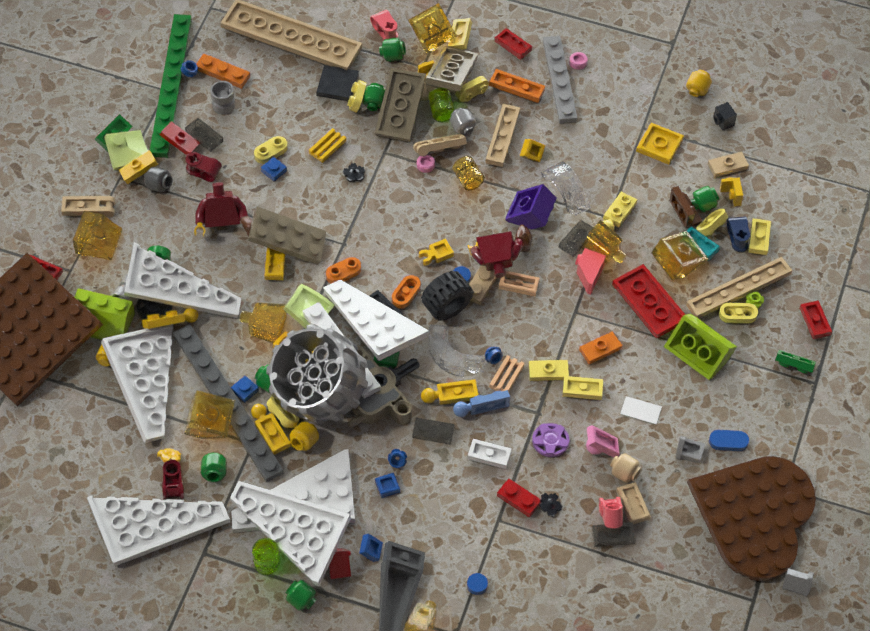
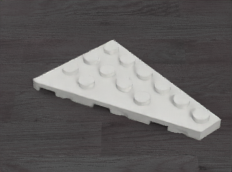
[101,324,173,443]
[231,449,355,533]
[230,481,351,586]
[87,496,230,567]

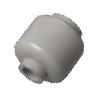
[450,108,477,135]

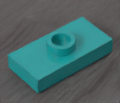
[679,227,720,261]

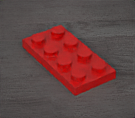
[612,264,685,339]

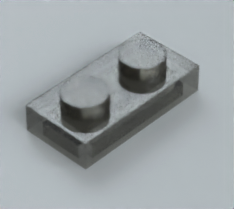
[185,118,224,152]
[558,220,596,257]
[412,417,455,445]
[592,522,636,547]

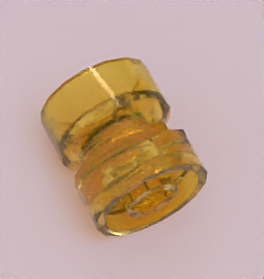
[452,156,485,191]

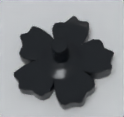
[343,163,365,182]
[539,493,563,517]

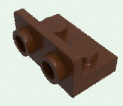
[669,186,702,229]

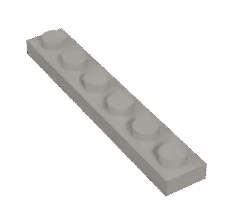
[543,36,577,124]

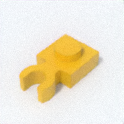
[419,238,454,266]

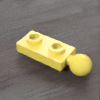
[600,192,637,235]

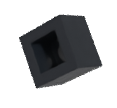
[713,102,737,131]

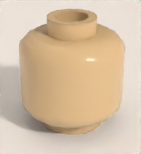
[610,453,642,483]

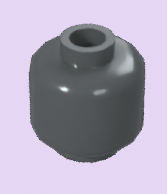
[144,167,173,193]

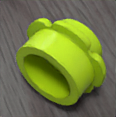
[746,292,764,309]

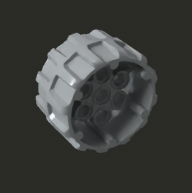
[266,324,368,425]

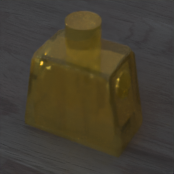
[582,220,627,264]
[240,303,288,344]
[404,600,437,631]

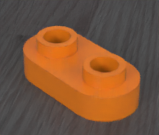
[326,257,361,284]
[392,275,421,309]

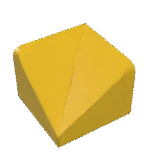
[520,139,546,162]

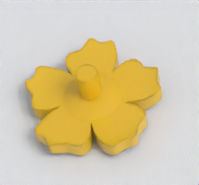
[157,448,181,462]

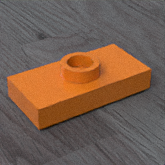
[579,331,622,364]

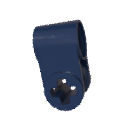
[727,216,750,252]

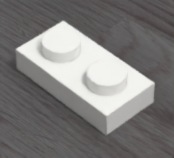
[468,439,511,469]

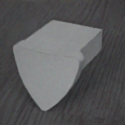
[676,436,705,464]
[782,568,814,596]

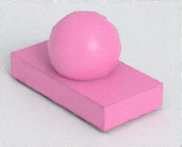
[586,425,619,458]

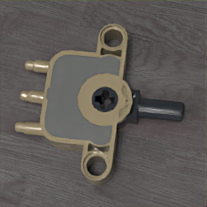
[347,346,420,428]

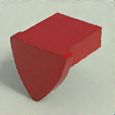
[329,548,351,579]

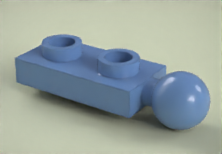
[453,390,510,417]

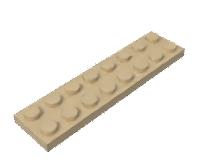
[221,0,362,70]

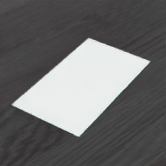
[620,396,662,424]

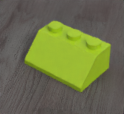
[74,288,135,340]
[664,314,737,380]

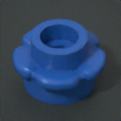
[181,60,198,77]
[484,346,503,364]
[388,449,407,468]

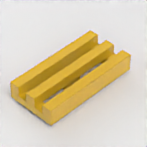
[309,128,346,163]

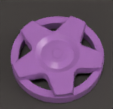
[532,423,569,457]

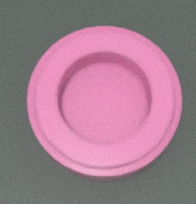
[570,52,588,70]
[417,155,435,173]

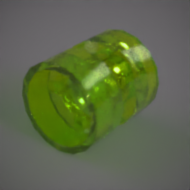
[428,88,455,122]
[252,538,280,575]

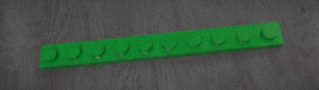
[150,14,192,158]

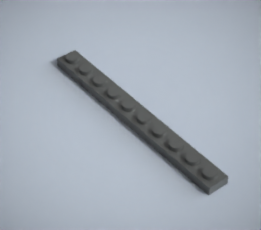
[173,324,284,482]

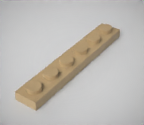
[686,257,792,319]

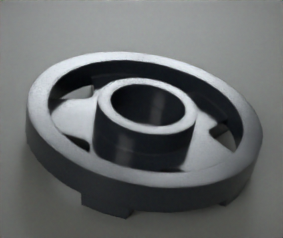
[136,299,173,319]

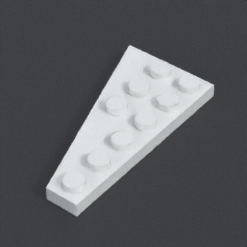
[124,242,241,318]
[323,280,430,361]

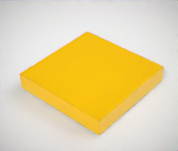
[636,123,684,165]

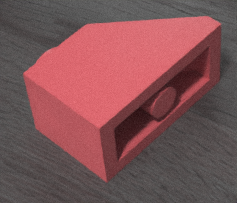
[575,248,606,295]

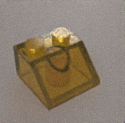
[408,3,457,53]
[73,211,122,260]
[651,231,708,281]
[184,390,235,439]

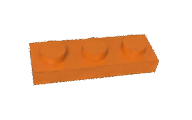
[196,54,250,89]
[489,69,545,103]

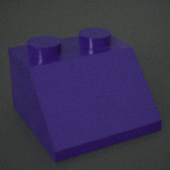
[505,184,557,230]

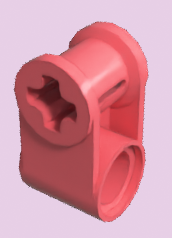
[370,10,398,40]
[599,497,623,528]

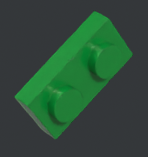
[94,114,133,152]
[775,350,816,373]

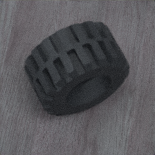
[421,271,474,321]

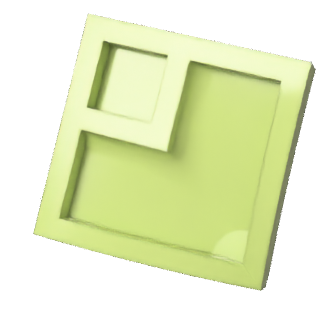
[104,130,148,170]
[283,284,334,329]

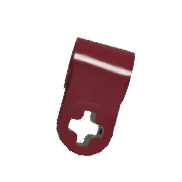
[185,152,222,182]
[162,459,184,500]

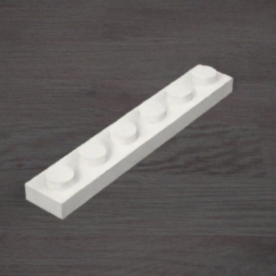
[303,302,381,399]

